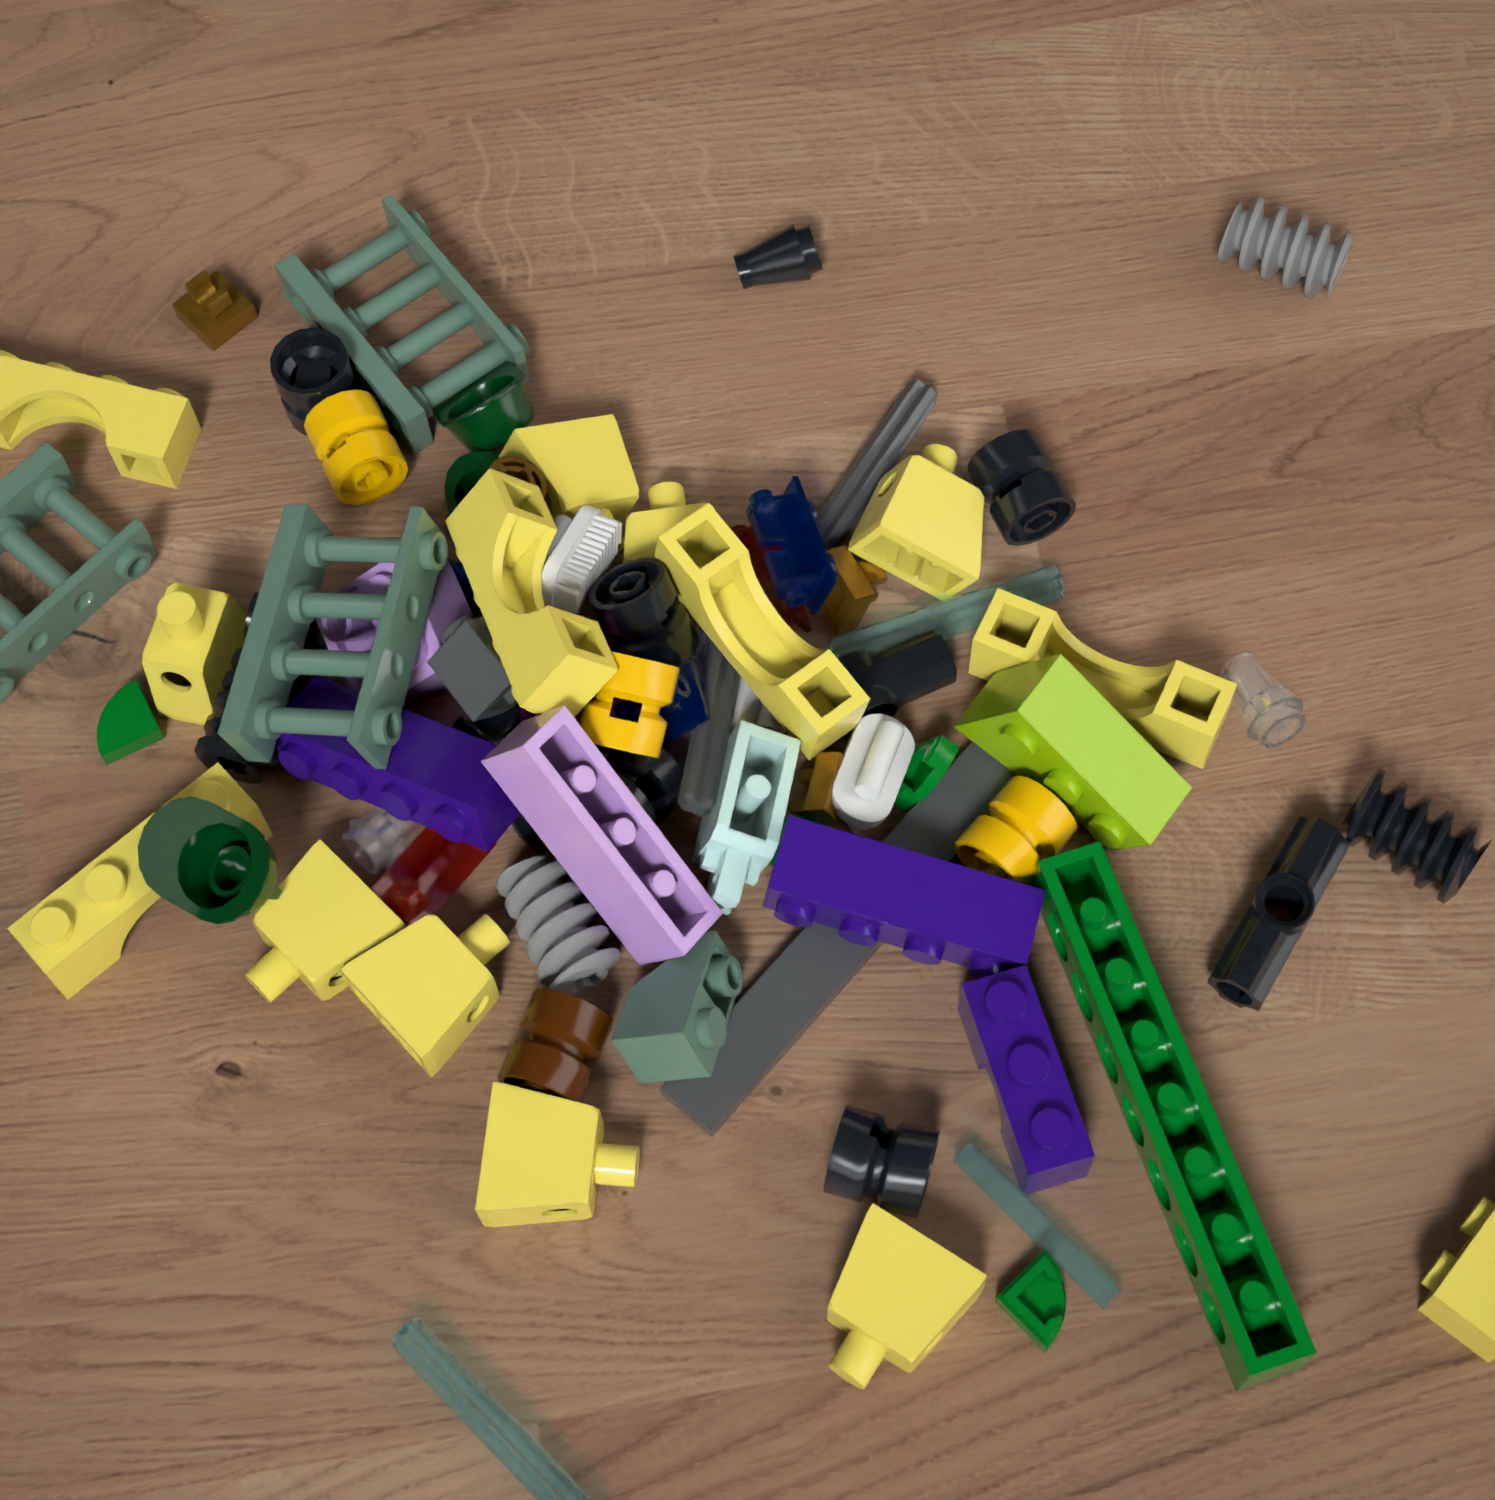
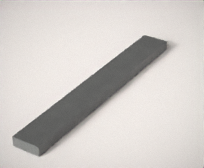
[660,742,1017,1137]

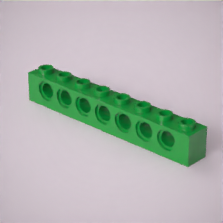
[1032,841,1317,1391]

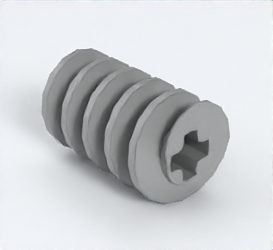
[1217,196,1353,301]
[495,856,621,997]

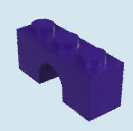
[958,965,1095,1196]

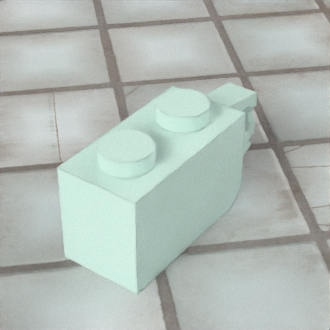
[691,720,801,915]

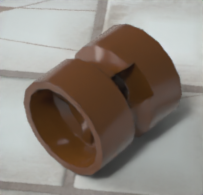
[497,989,614,1103]

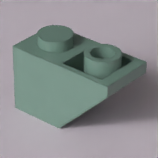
[611,931,743,1084]

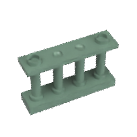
[275,194,530,455]
[0,442,159,703]
[217,504,448,769]

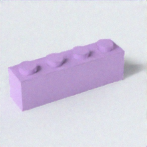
[481,705,722,966]

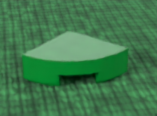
[97,679,164,765]
[893,735,960,812]
[995,1249,1066,1353]

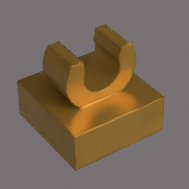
[172,270,258,352]
[807,545,888,635]
[788,752,857,835]

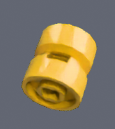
[304,390,408,505]
[579,651,680,758]
[954,775,1077,886]

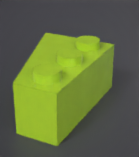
[953,654,1192,850]

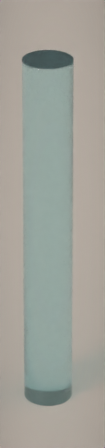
[954,1142,1123,1310]

